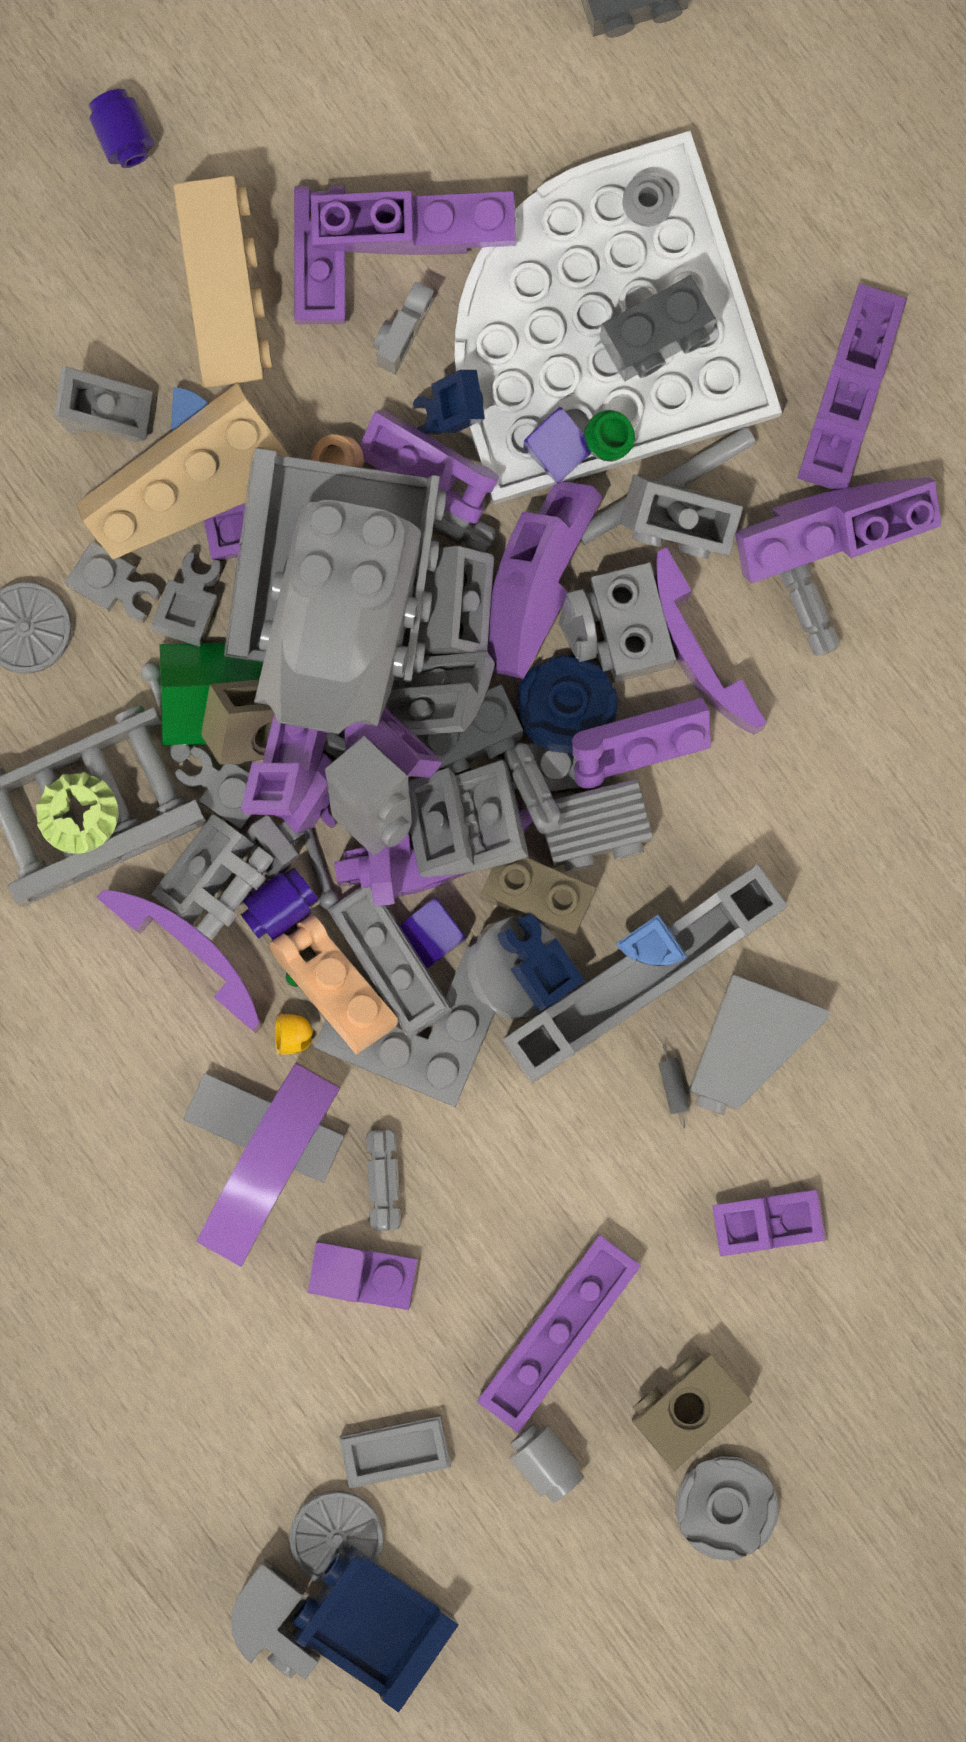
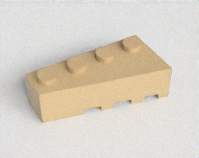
[173,175,272,388]
[76,383,294,560]

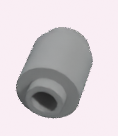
[509,1423,584,1503]

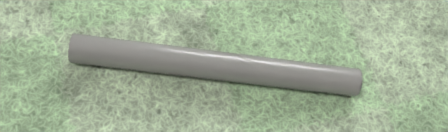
[580,427,756,545]

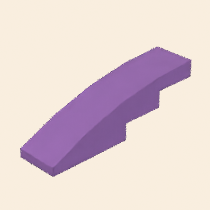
[797,283,907,490]

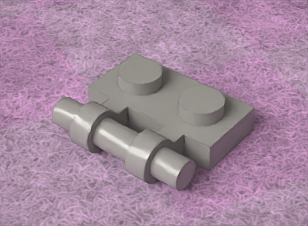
[151,814,274,940]

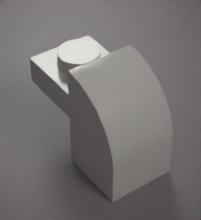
[231,1559,321,1679]

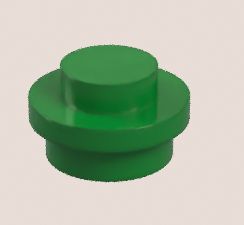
[584,410,635,462]

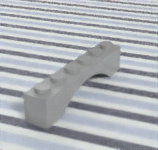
[503,864,788,1084]

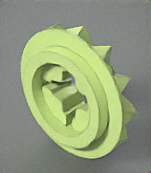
[36,772,119,854]

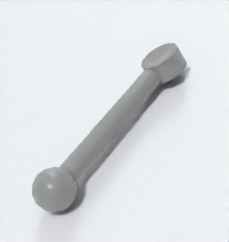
[141,662,190,763]
[303,828,340,910]

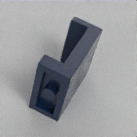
[292,1546,459,1712]

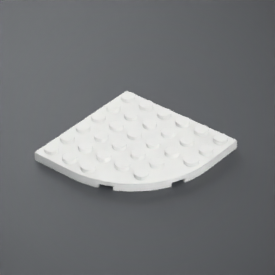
[454,131,782,505]

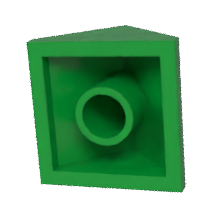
[159,643,263,746]

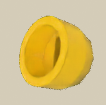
[275,1014,313,1055]

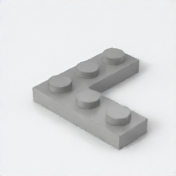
[314,946,495,1107]

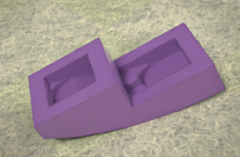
[712,1189,827,1256]

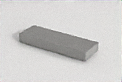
[328,887,453,1038]
[183,1073,345,1183]

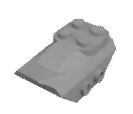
[254,500,421,734]

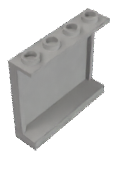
[224,448,446,683]

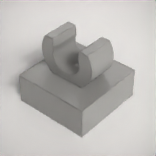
[245,815,307,879]

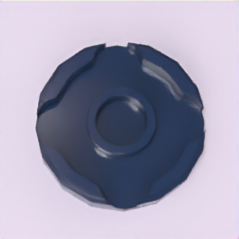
[516,655,618,754]

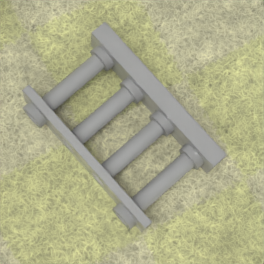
[0,705,207,907]

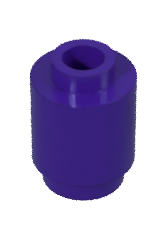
[89,89,154,168]
[240,868,319,940]

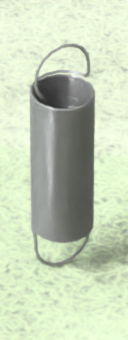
[658,1045,690,1128]

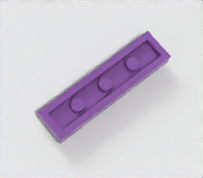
[477,1235,641,1433]

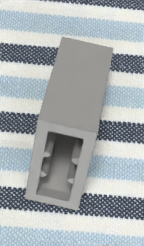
[688,975,830,1115]

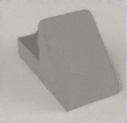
[54,367,153,442]

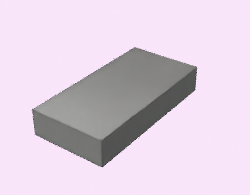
[339,1415,451,1488]

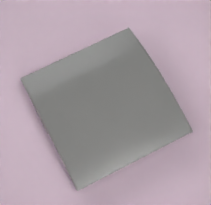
[385,651,495,735]
[408,760,529,877]

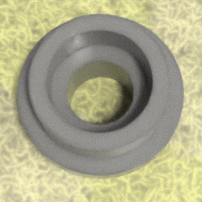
[622,175,673,227]

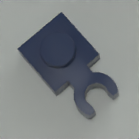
[413,370,485,435]
[497,913,585,1011]

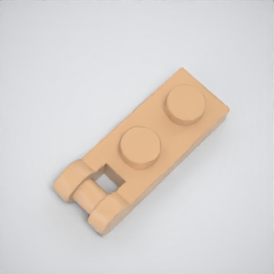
[269,915,398,1055]

